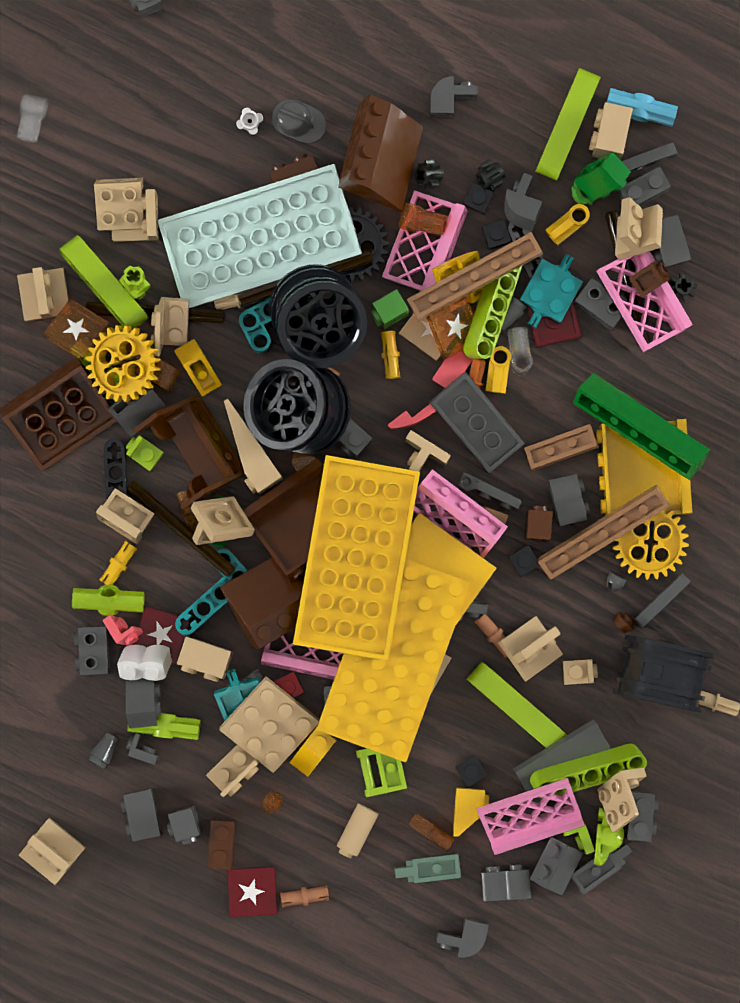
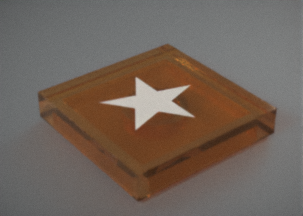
[426,297,474,359]
[44,298,109,360]

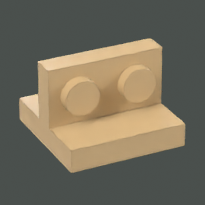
[615,197,663,260]
[17,267,72,322]
[405,430,451,472]
[96,488,155,544]
[191,496,255,545]
[498,616,563,682]
[19,818,86,885]

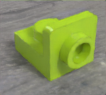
[126,435,164,472]
[563,823,595,854]

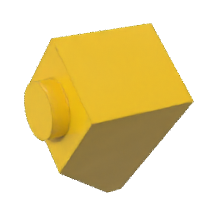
[174,339,222,397]
[289,727,337,777]
[453,787,489,836]

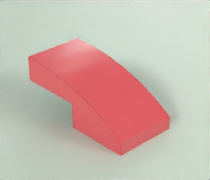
[432,342,473,388]
[388,404,436,431]

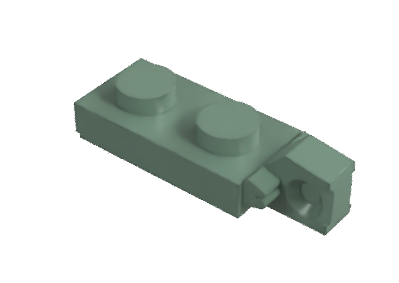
[394,853,461,883]

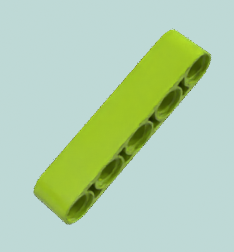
[536,68,601,181]
[59,235,148,330]
[463,265,523,359]
[467,661,567,748]
[530,744,647,799]

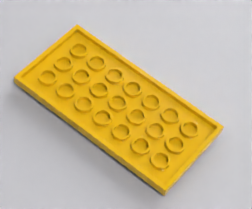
[293,455,420,661]
[316,559,471,762]

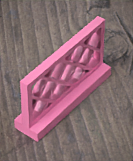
[382,190,468,291]
[596,251,693,352]
[413,469,508,558]
[261,628,343,680]
[477,778,585,855]

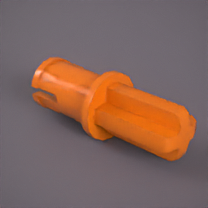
[469,359,486,388]

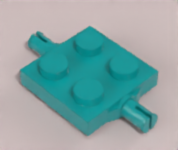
[519,254,583,328]
[214,669,261,721]

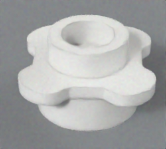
[236,108,263,135]

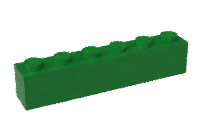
[573,373,710,480]

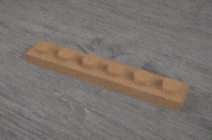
[407,232,543,321]
[537,484,670,580]

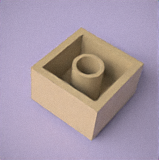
[589,102,633,159]
[177,637,234,682]

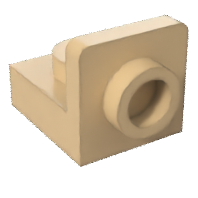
[562,659,598,685]

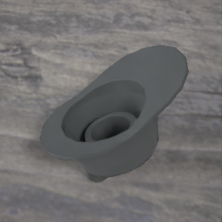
[272,99,326,143]

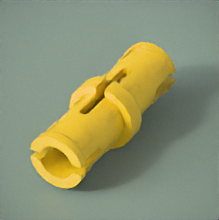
[381,331,401,379]
[99,541,137,585]

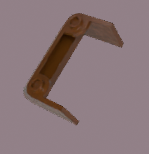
[133,396,244,510]

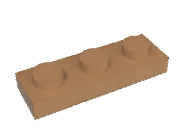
[524,424,599,471]

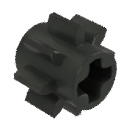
[415,160,444,189]
[476,160,505,191]
[670,272,698,302]

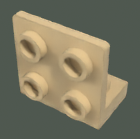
[94,177,144,230]
[112,189,159,242]
[151,297,189,356]
[206,745,259,797]
[597,768,647,832]

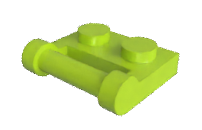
[356,748,407,797]

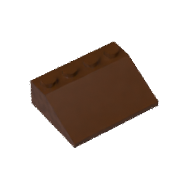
[338,94,423,212]
[0,357,117,472]
[220,557,304,649]

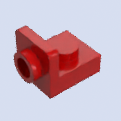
[274,671,304,698]

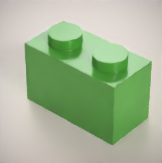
[371,289,409,330]

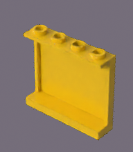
[596,419,692,516]
[405,513,496,626]

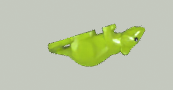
[594,808,624,866]

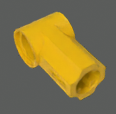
[545,204,590,246]
[485,346,511,394]

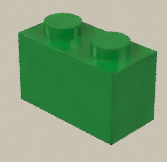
[574,152,631,202]

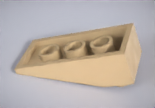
[224,399,283,496]

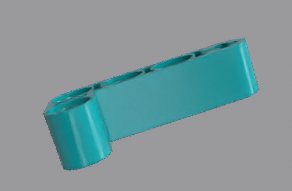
[239,297,272,354]
[175,549,247,636]

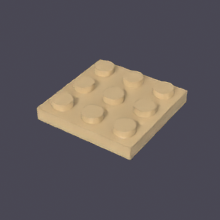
[220,676,320,773]

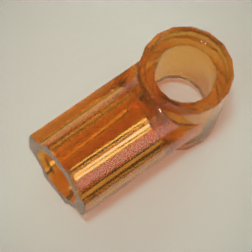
[398,203,448,236]

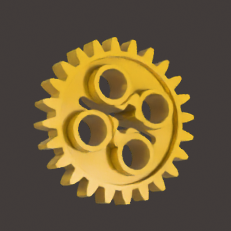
[85,325,160,402]
[612,510,689,580]

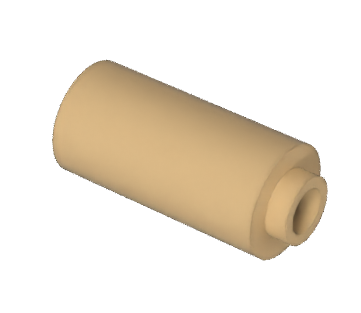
[337,803,379,858]

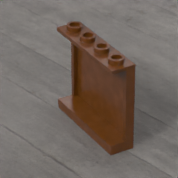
[243,458,324,583]

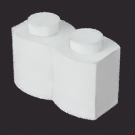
[117,645,172,681]

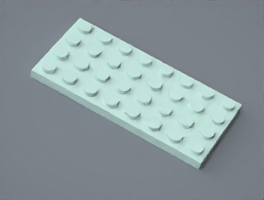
[157,164,362,308]

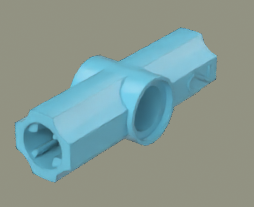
[606,88,678,127]

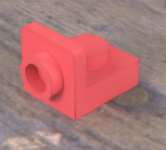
[102,615,143,646]

